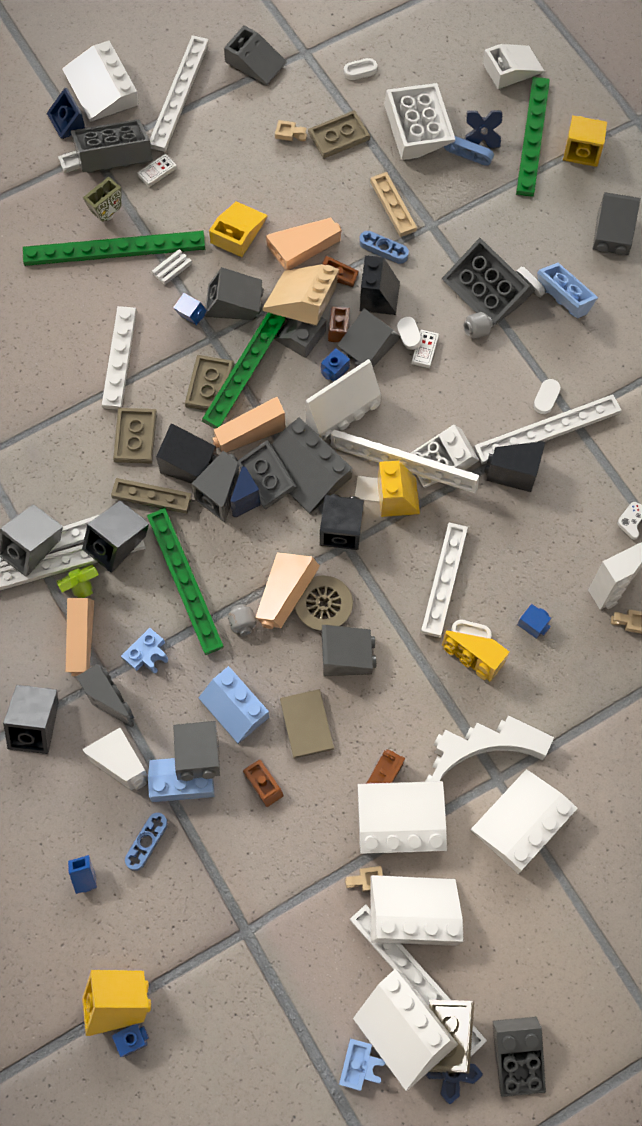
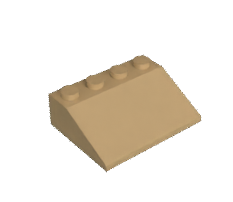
[263,264,339,325]

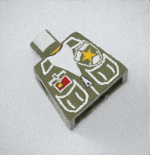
[83,177,121,222]

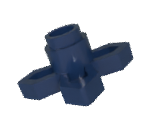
[465,110,503,148]
[425,1064,483,1104]

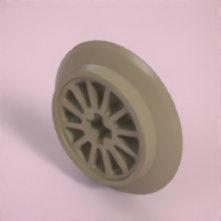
[295,575,353,630]

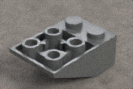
[224,25,287,85]
[76,664,135,727]
[493,1016,546,1097]

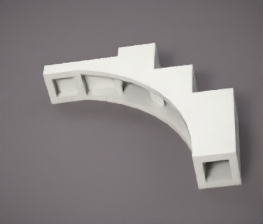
[425,715,554,782]

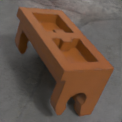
[366,749,405,784]

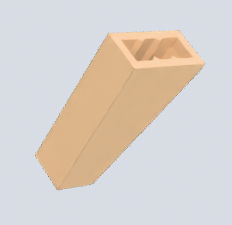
[266,218,342,270]
[212,397,285,452]
[256,552,320,629]
[66,598,94,676]

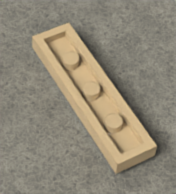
[370,172,417,237]

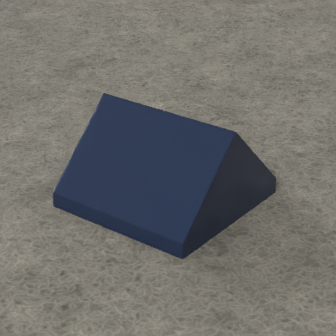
[47,88,85,139]
[230,466,261,518]

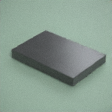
[238,440,297,509]

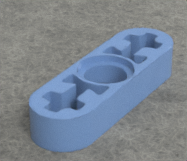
[444,136,494,166]
[359,231,409,264]
[125,813,168,871]

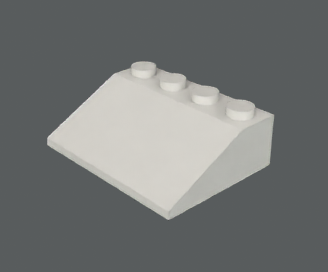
[63,41,138,122]
[384,83,455,160]
[306,359,381,441]
[588,542,642,610]
[471,769,578,874]
[358,781,447,854]
[370,875,463,946]
[353,969,458,1091]

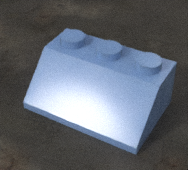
[537,263,598,318]
[199,666,270,744]
[148,758,215,802]

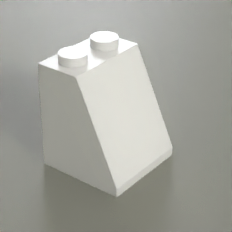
[83,728,148,790]

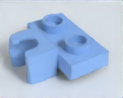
[121,628,168,673]
[339,1038,385,1091]

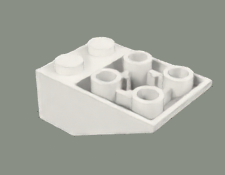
[483,44,544,89]
[410,424,479,488]

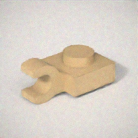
[275,120,307,141]
[611,609,642,634]
[345,866,383,892]

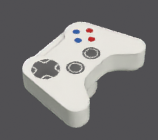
[617,502,642,540]

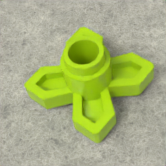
[56,564,99,598]

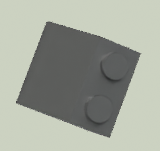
[275,317,326,358]

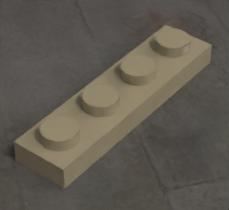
[111,478,192,514]

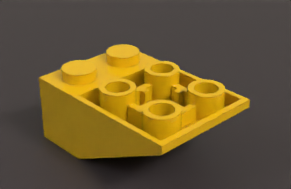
[209,201,268,257]
[442,630,510,682]

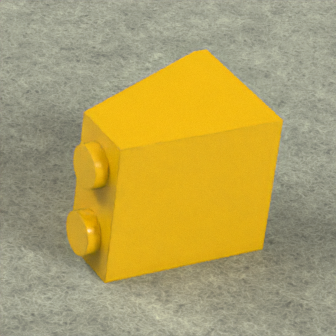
[563,115,607,167]
[377,460,420,517]
[82,970,151,1036]

